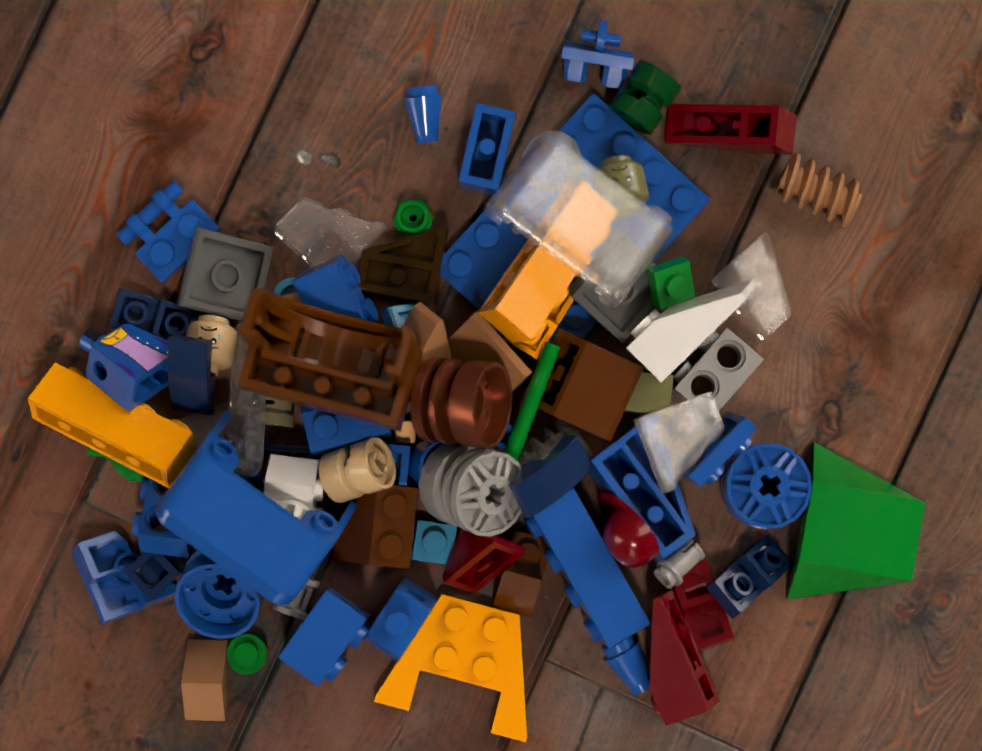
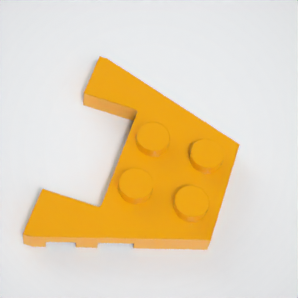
[374,594,527,742]

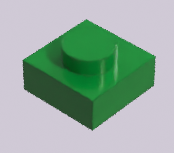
[647,256,695,310]

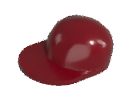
[598,490,660,568]

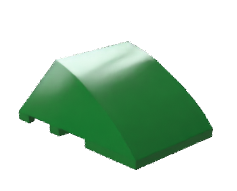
[786,442,925,599]

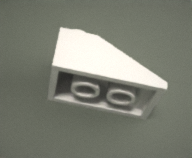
[627,279,759,383]

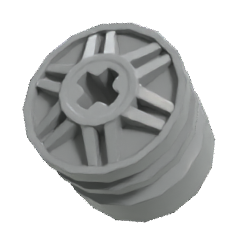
[419,442,522,537]

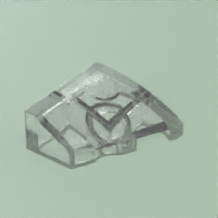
[275,197,386,268]
[710,231,792,341]

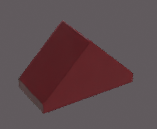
[443,529,525,594]

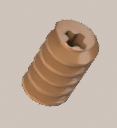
[773,152,863,230]

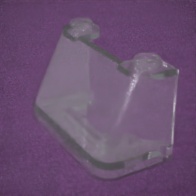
[484,132,674,311]

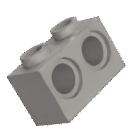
[672,328,764,421]

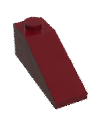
[665,104,797,155]
[650,589,720,726]

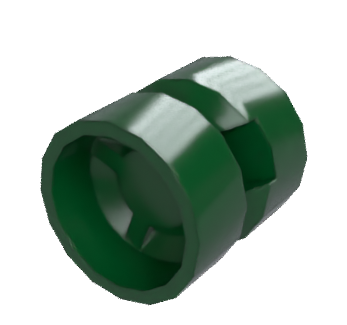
[608,60,682,136]

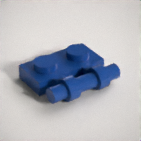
[116,180,221,284]

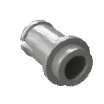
[654,539,705,589]

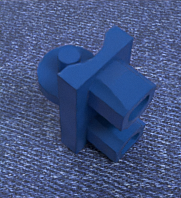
[561,20,634,89]

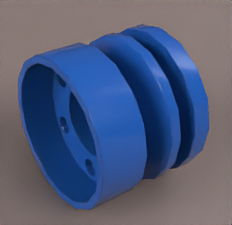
[719,443,812,529]
[174,548,265,639]

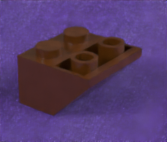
[538,329,644,441]

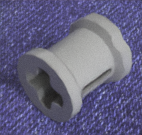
[273,578,320,620]

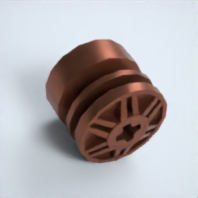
[410,357,512,449]

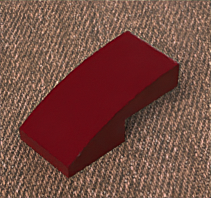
[673,559,735,652]

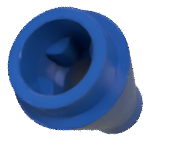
[403,85,443,143]
[602,636,650,695]

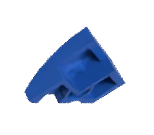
[71,531,176,625]

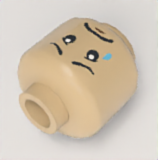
[186,315,238,376]

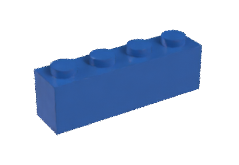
[523,488,651,649]

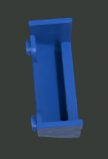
[156,411,358,606]

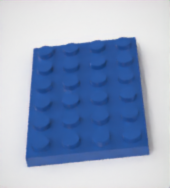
[441,93,711,364]

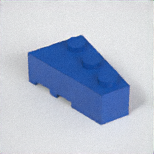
[588,414,696,562]

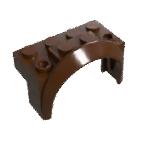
[237,288,423,432]

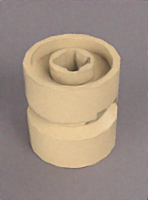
[319,437,396,503]

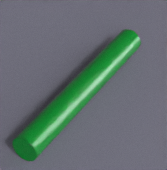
[504,342,561,461]

